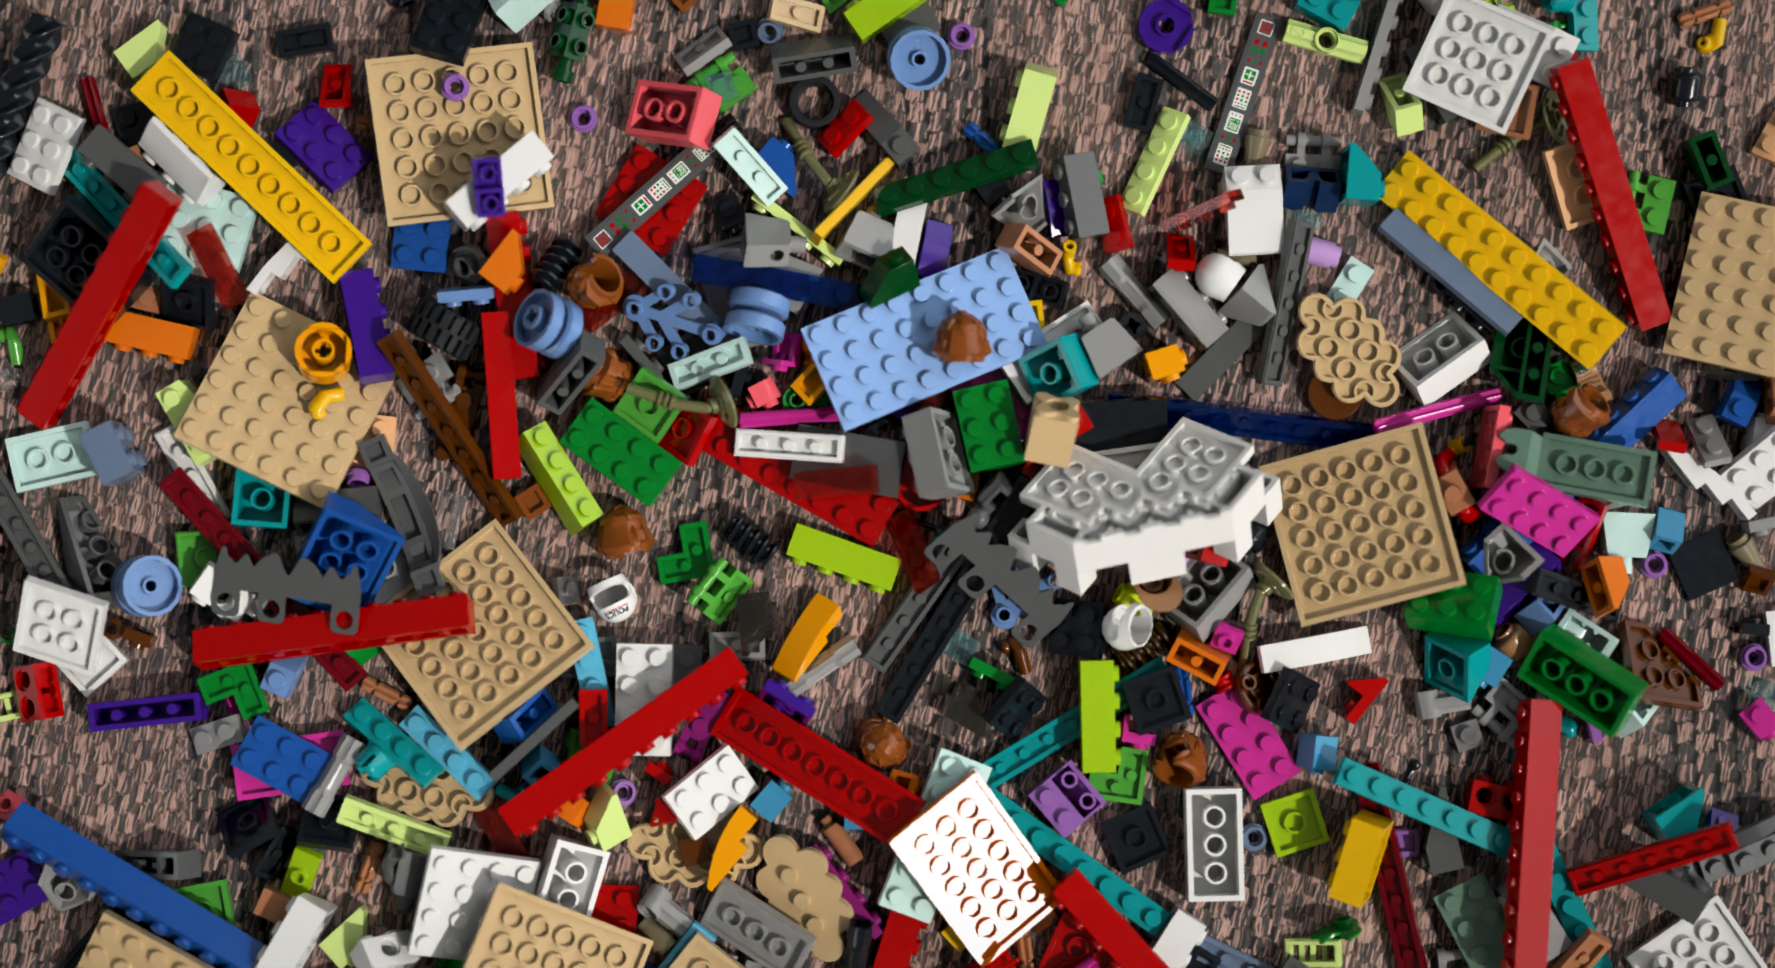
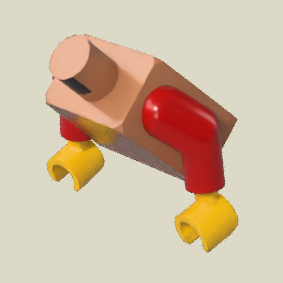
[1433,436,1491,524]

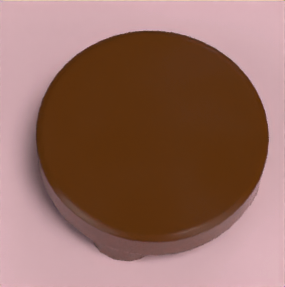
[1307,374,1362,420]
[1234,660,1281,716]

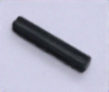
[1146,53,1218,111]

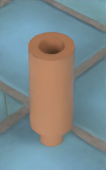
[820,814,864,868]

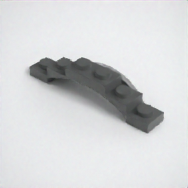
[357,434,448,599]
[1681,813,1775,884]

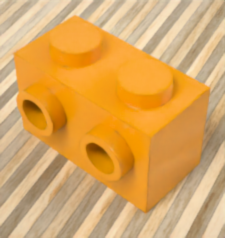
[1140,343,1188,385]

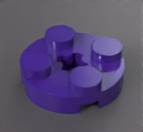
[1138,0,1193,55]

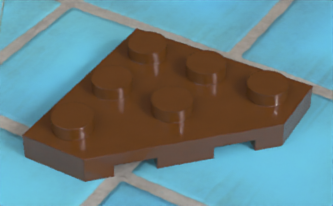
[1618,620,1704,711]

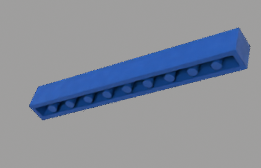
[1458,366,1687,574]
[1,800,265,968]

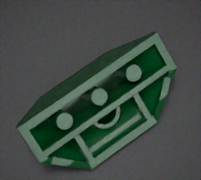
[1489,317,1553,404]

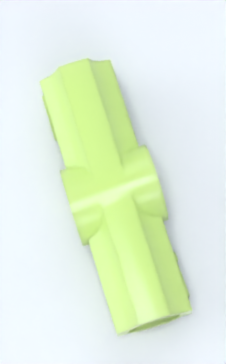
[1281,18,1369,65]

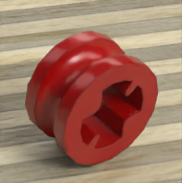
[1210,670,1235,695]

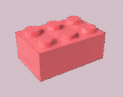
[625,79,722,151]

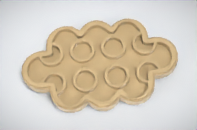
[1295,293,1401,408]
[359,736,495,827]
[626,810,764,888]
[756,834,854,962]

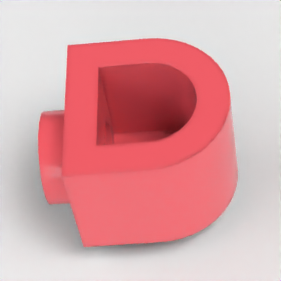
[745,376,782,411]
[0,789,30,822]

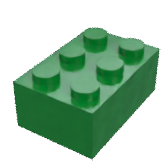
[952,379,1026,475]
[1404,572,1503,641]

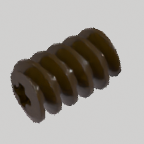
[1110,618,1174,673]

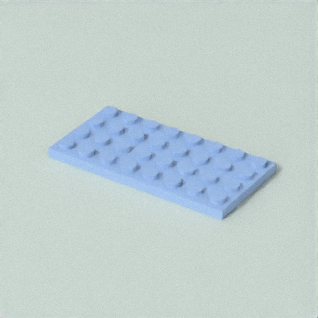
[800,248,1047,433]

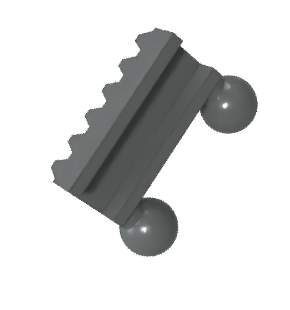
[967,469,1015,529]

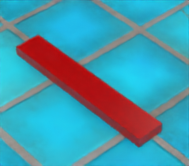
[480,311,522,480]
[1566,820,1740,897]

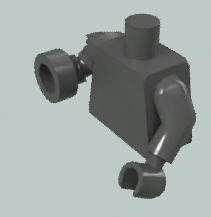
[381,841,428,913]

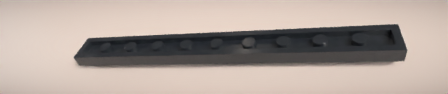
[874,474,1033,725]

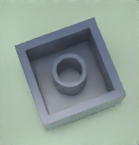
[79,420,148,487]

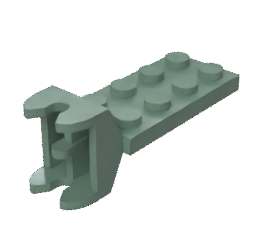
[1495,428,1658,509]
[1431,872,1506,968]

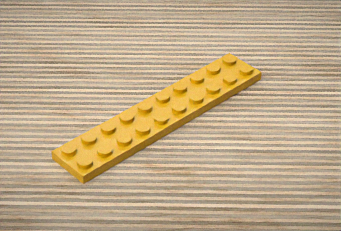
[130,50,373,284]
[1380,150,1628,370]

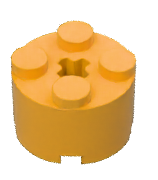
[294,322,353,385]

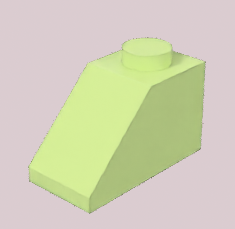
[113,19,168,82]
[1378,73,1424,137]
[583,782,632,852]
[319,904,368,968]

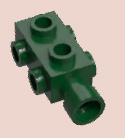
[548,0,595,84]

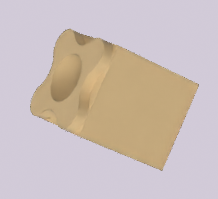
[1024,392,1080,468]

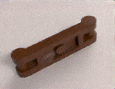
[436,363,485,465]

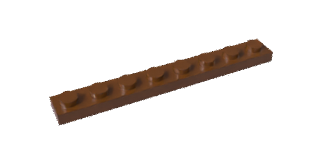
[376,328,524,527]

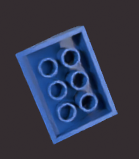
[288,491,405,612]

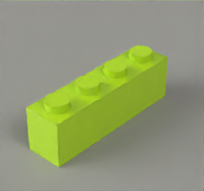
[843,0,927,45]
[519,421,604,536]
[786,523,902,594]
[1078,659,1121,773]

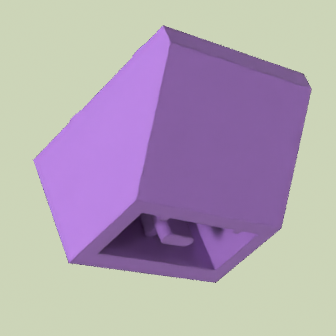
[1027,759,1107,838]

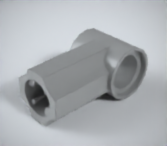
[1413,688,1472,720]
[636,883,694,938]

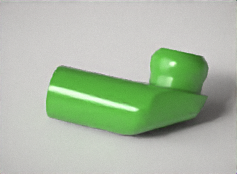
[0,326,25,365]

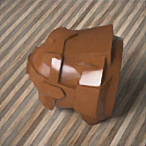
[566,252,624,309]
[931,310,992,362]
[580,348,634,402]
[1551,382,1611,439]
[595,504,655,560]
[854,714,912,771]
[1150,730,1207,788]

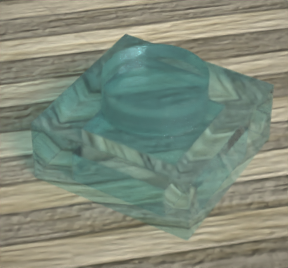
[704,70,739,103]
[1179,119,1214,158]
[943,628,981,666]

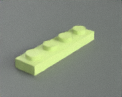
[1122,106,1191,217]
[751,193,845,268]
[336,794,453,856]

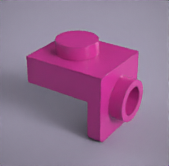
[761,333,803,372]
[1209,621,1244,655]
[1737,697,1775,742]
[1117,712,1156,750]

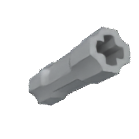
[1098,253,1171,332]
[780,634,862,696]
[301,733,366,818]

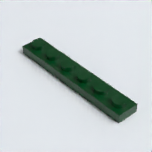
[872,139,1040,217]

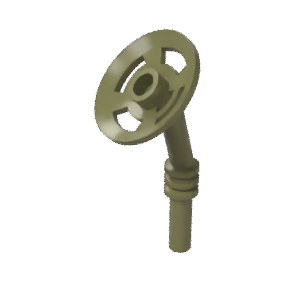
[1470,90,1568,173]
[781,117,859,215]
[626,375,738,428]
[1238,559,1294,669]

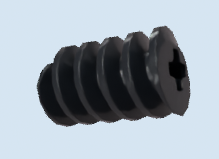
[528,237,582,294]
[719,512,781,571]

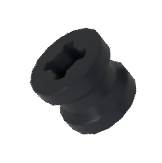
[1117,312,1146,340]

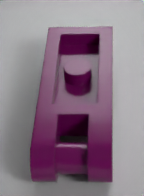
[672,691,732,765]

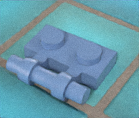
[437,283,496,307]

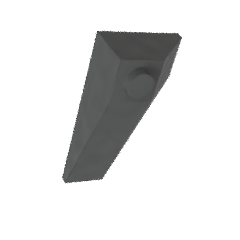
[57,495,122,607]

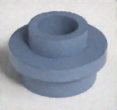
[756,16,784,44]
[1243,823,1268,851]

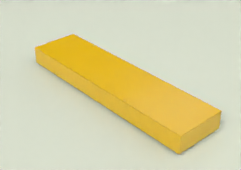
[810,157,895,246]

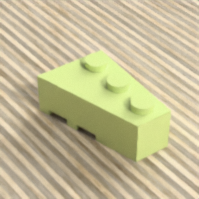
[999,61,1058,152]
[155,380,217,466]

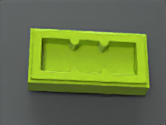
[280,846,324,897]

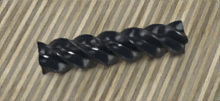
[0,12,65,179]

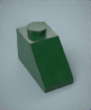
[1679,129,1735,191]
[859,246,921,309]

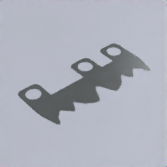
[924,513,1074,648]
[211,545,361,635]

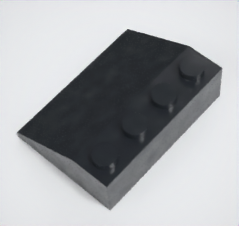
[21,193,158,325]

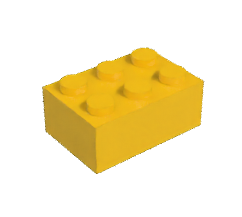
[1327,809,1394,908]

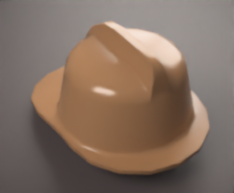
[1133,576,1183,612]

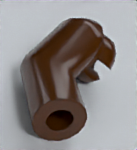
[1000,637,1032,675]

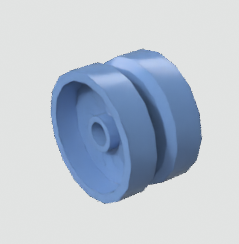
[885,24,951,91]
[723,287,791,345]
[513,288,584,359]
[110,555,183,617]

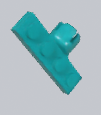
[1540,0,1599,53]
[343,697,444,790]

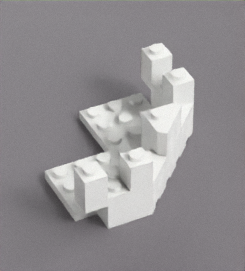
[1007,417,1283,596]

